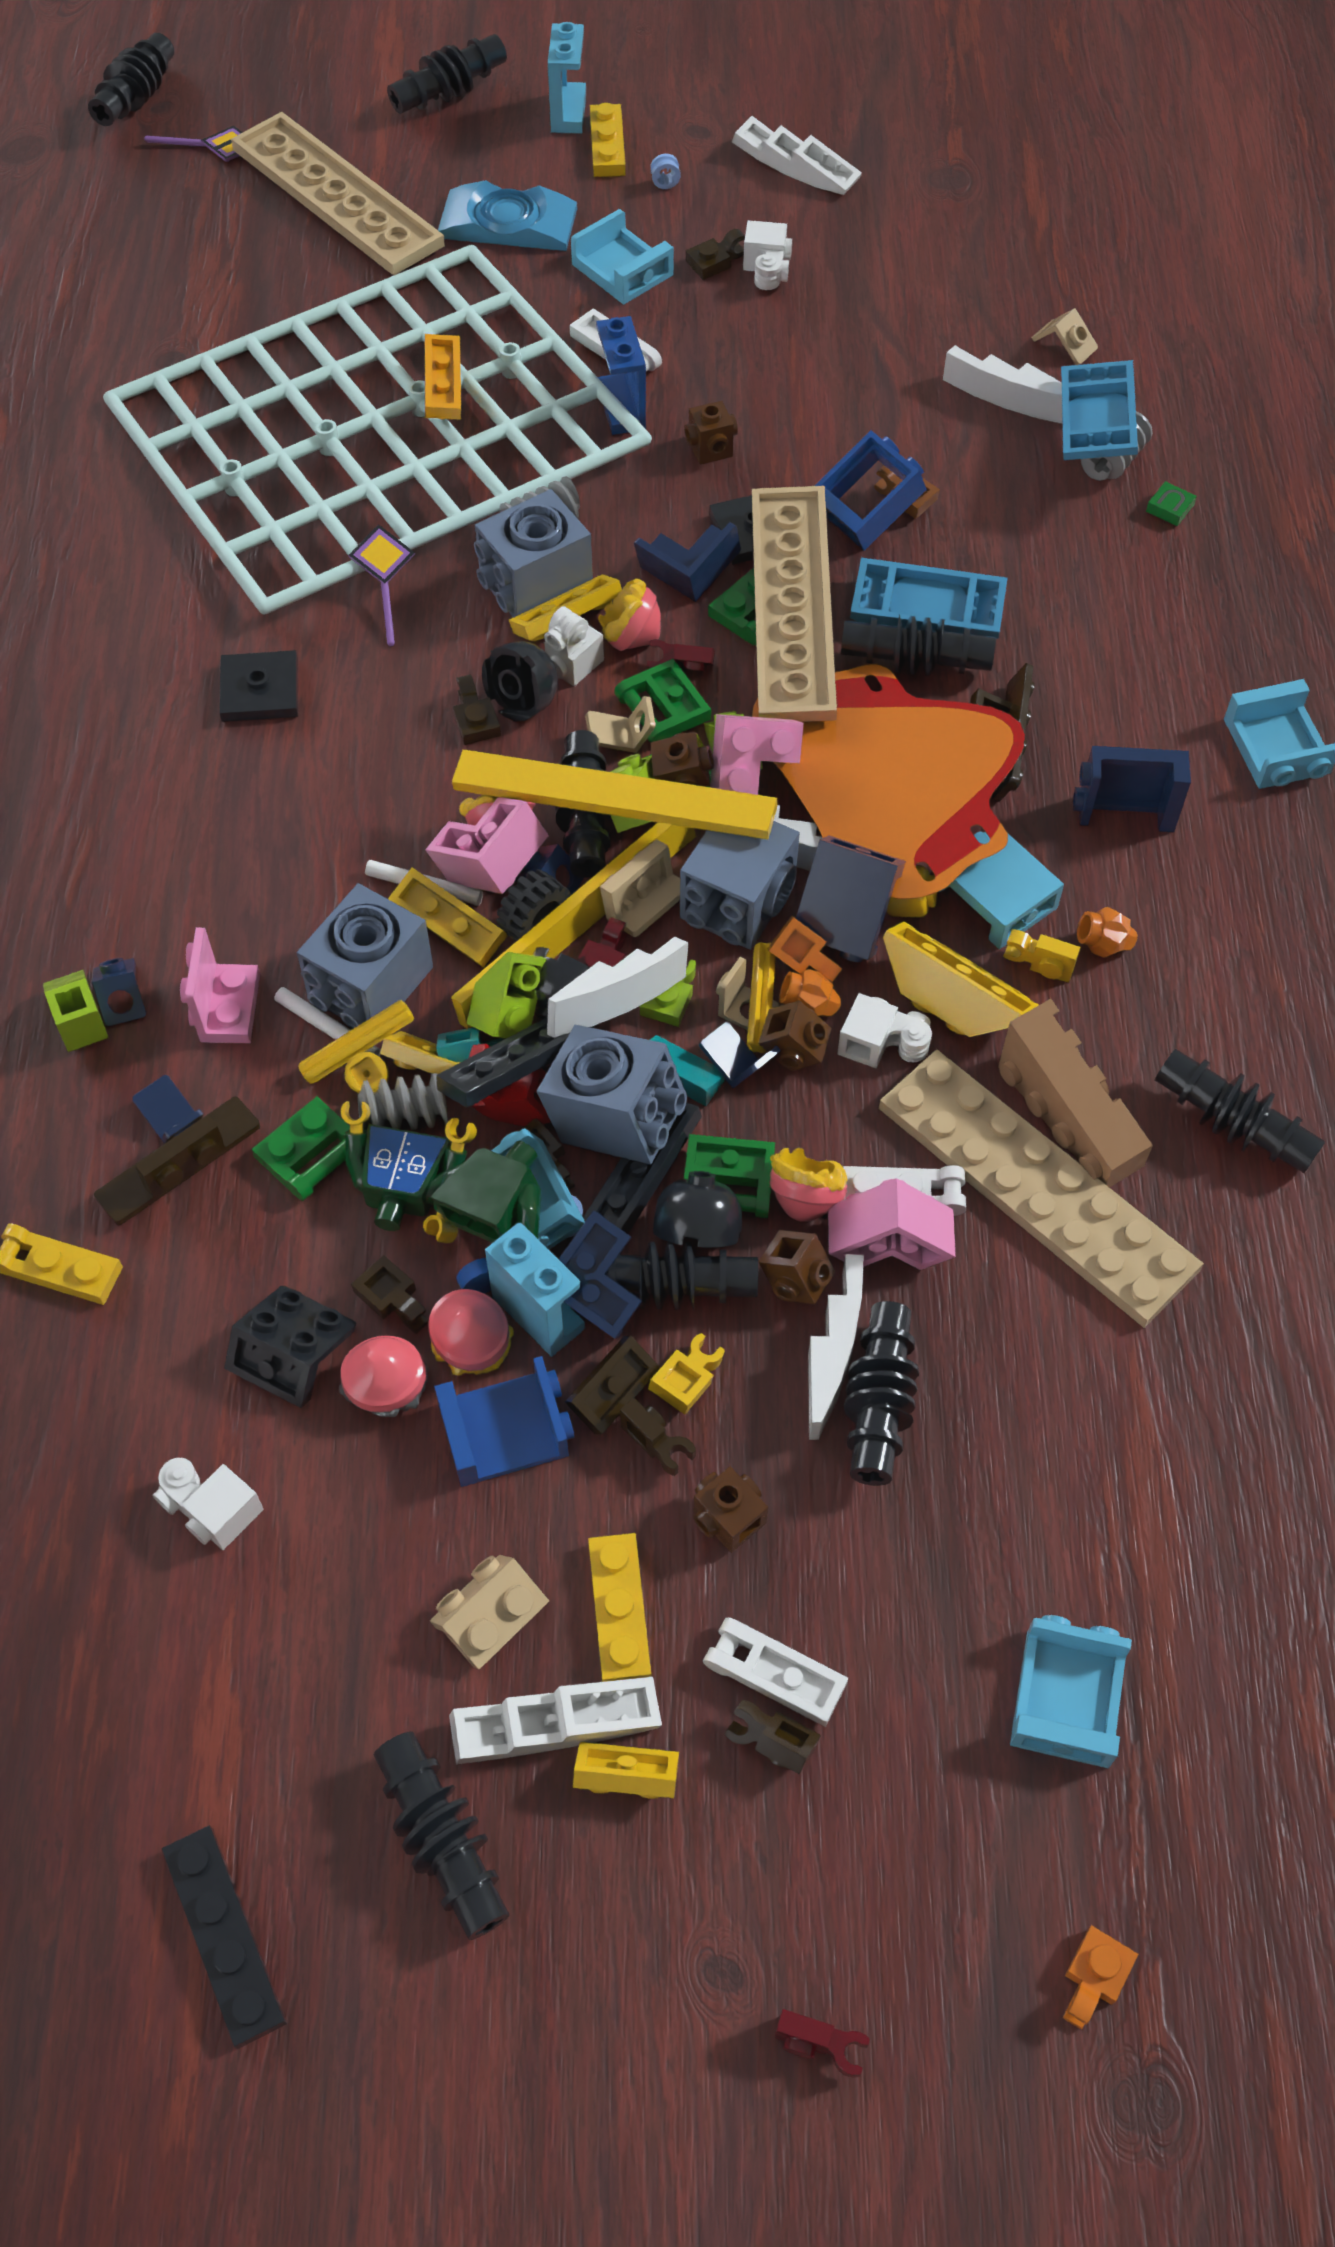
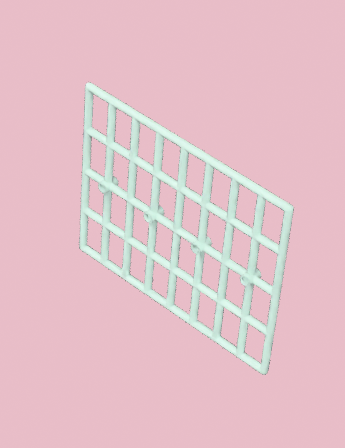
[103,245,652,614]

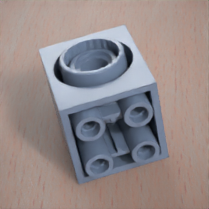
[474,489,593,618]
[680,821,800,950]
[296,883,433,1029]
[537,1024,687,1165]

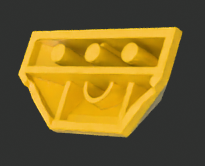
[883,922,1038,1037]

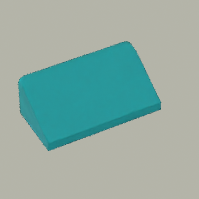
[650,1035,725,1106]

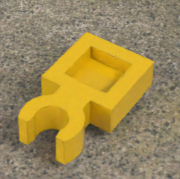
[1003,929,1080,983]
[648,1333,725,1415]

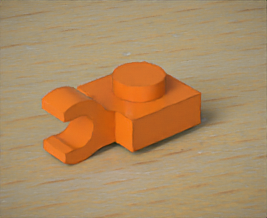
[767,916,842,982]
[1063,1925,1139,2030]

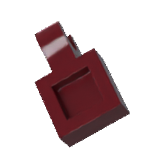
[647,639,715,671]
[577,917,627,968]
[774,2009,870,2078]

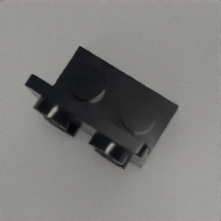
[224,1286,357,1408]

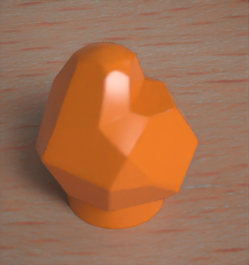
[1077,907,1138,958]
[779,969,841,1017]

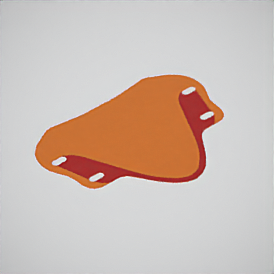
[752,664,1025,899]

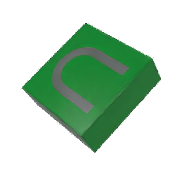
[1146,481,1197,526]

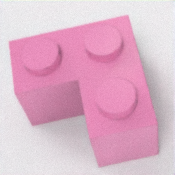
[710,714,804,795]
[425,797,549,894]
[828,1178,956,1270]

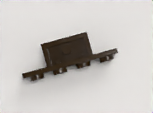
[970,663,1035,802]
[94,1096,260,1225]

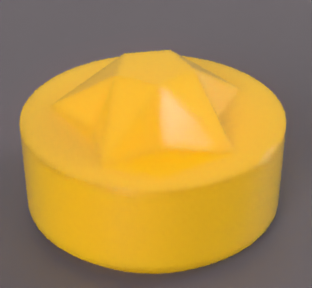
[344,1052,389,1094]

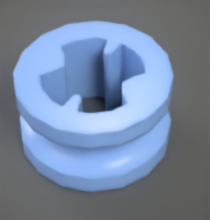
[650,154,681,189]

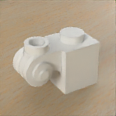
[743,220,792,290]
[544,606,604,686]
[837,993,932,1068]
[152,1458,264,1550]

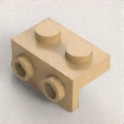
[600,839,680,937]
[430,1555,549,1670]

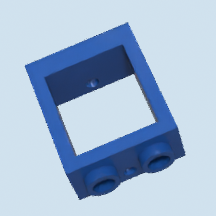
[815,430,927,551]

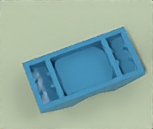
[438,180,577,251]
[1061,360,1138,460]
[850,558,1008,639]

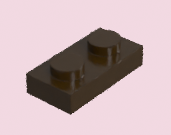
[565,1335,661,1434]

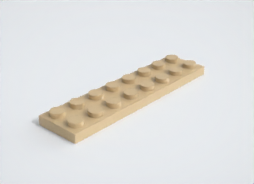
[231,112,445,276]
[752,486,837,722]
[879,1049,1204,1328]

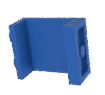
[596,316,646,435]
[434,1356,575,1487]

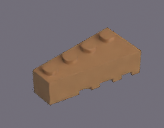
[998,999,1153,1188]

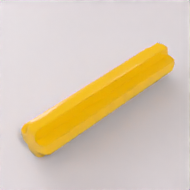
[747,942,776,1053]
[298,1000,414,1084]

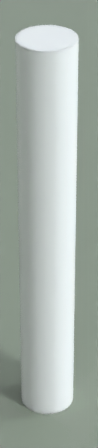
[365,860,483,906]
[274,987,381,1056]

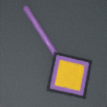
[348,524,415,646]

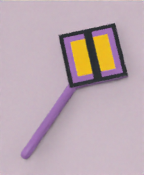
[144,126,243,162]

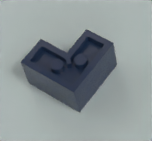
[634,522,741,602]
[559,1210,642,1339]

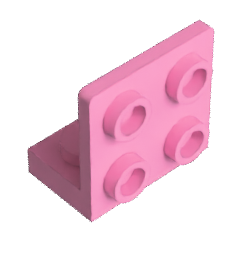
[180,927,260,1043]

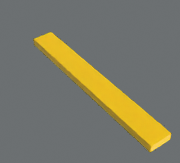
[452,749,777,840]
[451,822,696,1029]

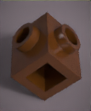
[684,401,738,465]
[651,732,714,787]
[758,1000,832,1071]
[758,1230,835,1304]
[693,1466,768,1553]

